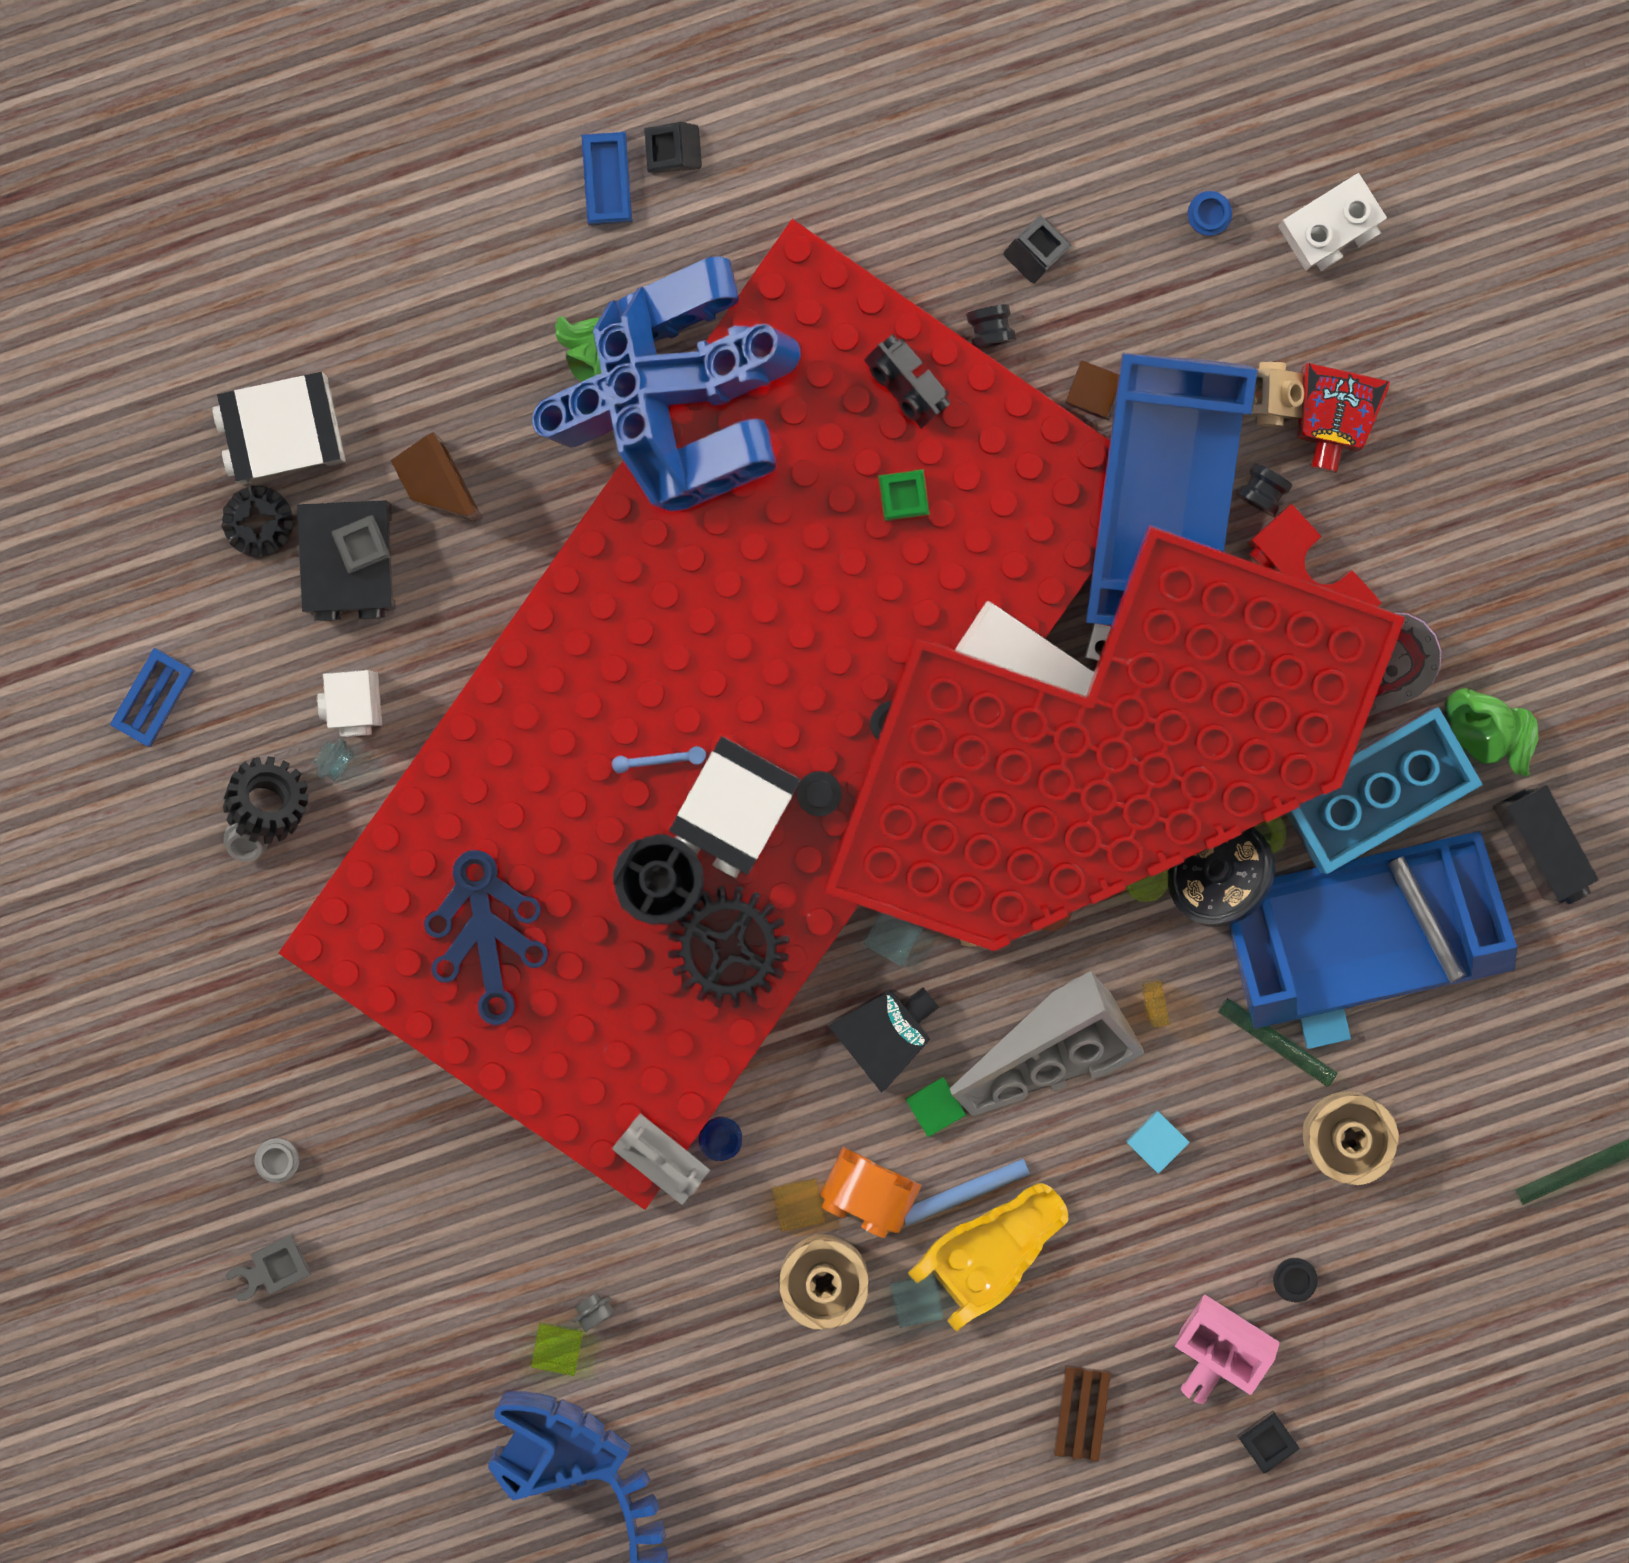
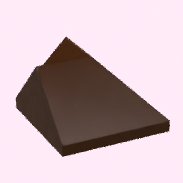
[390,432,483,522]

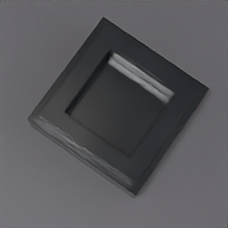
[1237,1410,1300,1474]

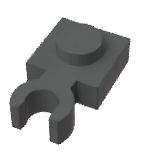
[226,1234,312,1301]

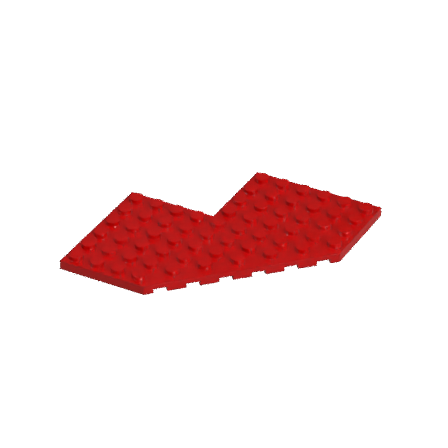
[824,525,1406,951]

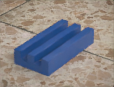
[110,648,195,747]

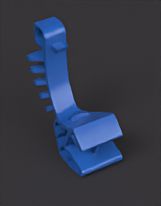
[488,1391,669,1563]

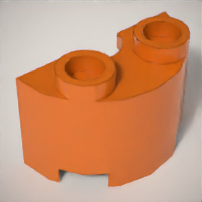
[820,1146,922,1238]

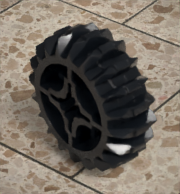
[668,886,790,1008]

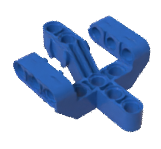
[532,257,801,511]

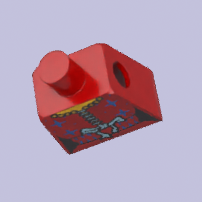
[1297,363,1390,473]

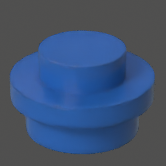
[1187,191,1232,236]

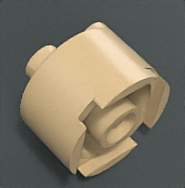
[1303,1091,1399,1185]
[779,1234,869,1330]

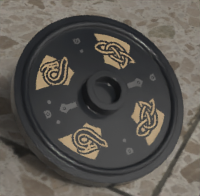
[1168,827,1275,927]

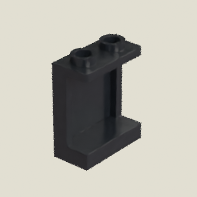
[297,500,396,621]

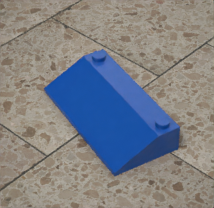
[1086,353,1258,625]
[1228,831,1517,1029]

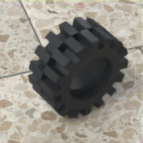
[223,756,309,844]

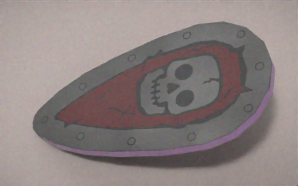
[1369,613,1441,715]

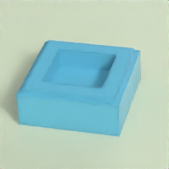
[1126,1110,1190,1174]

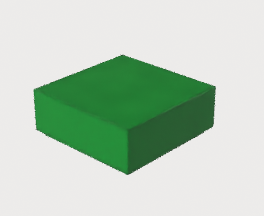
[878,470,929,521]
[905,1076,966,1137]

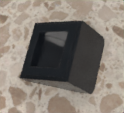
[644,122,702,173]
[1003,215,1072,284]

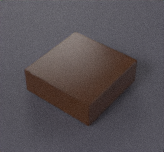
[1065,360,1119,419]

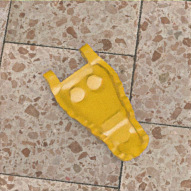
[908,1183,1069,1332]

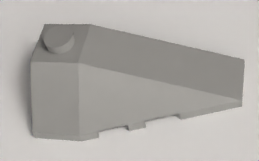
[950,971,1145,1116]

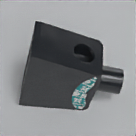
[828,987,940,1093]

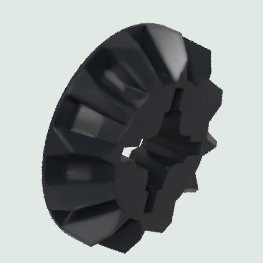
[221,486,293,557]

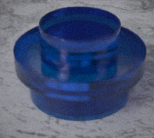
[699,1116,742,1161]

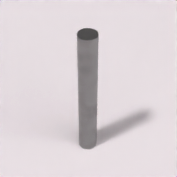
[1388,856,1466,983]

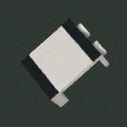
[213,372,346,485]
[669,736,801,878]

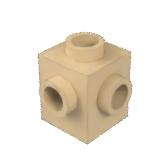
[1243,362,1304,427]

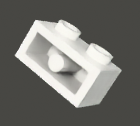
[1278,173,1387,271]
[317,670,382,737]

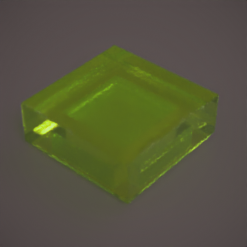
[531,1322,584,1376]

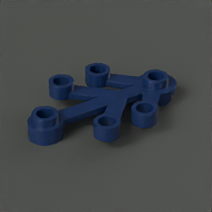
[424,850,549,1025]

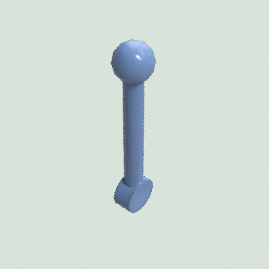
[612,746,706,773]

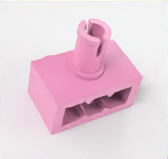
[1175,1294,1280,1404]

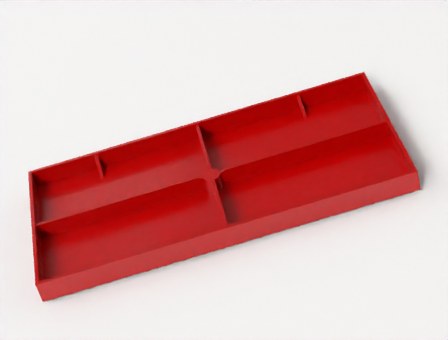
[278,219,1110,1210]

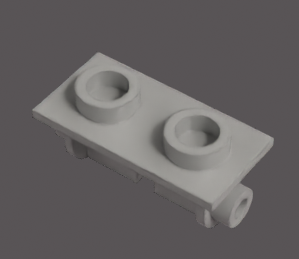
[612,1113,710,1205]

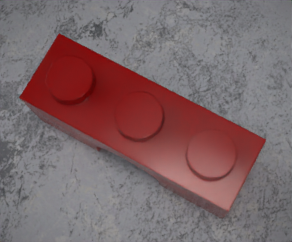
[1247,504,1382,607]

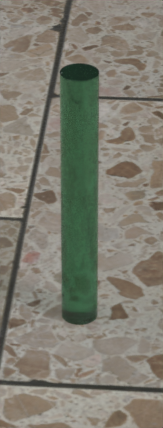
[1218,998,1338,1087]
[1515,1138,1629,1206]

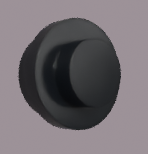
[797,771,842,816]
[1273,1257,1318,1303]

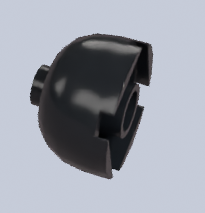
[613,834,705,926]

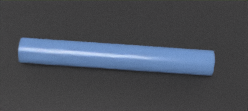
[905,1159,1030,1226]

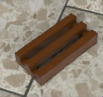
[1054,1365,1111,1462]

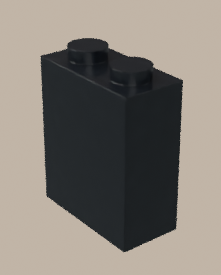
[1492,785,1599,905]

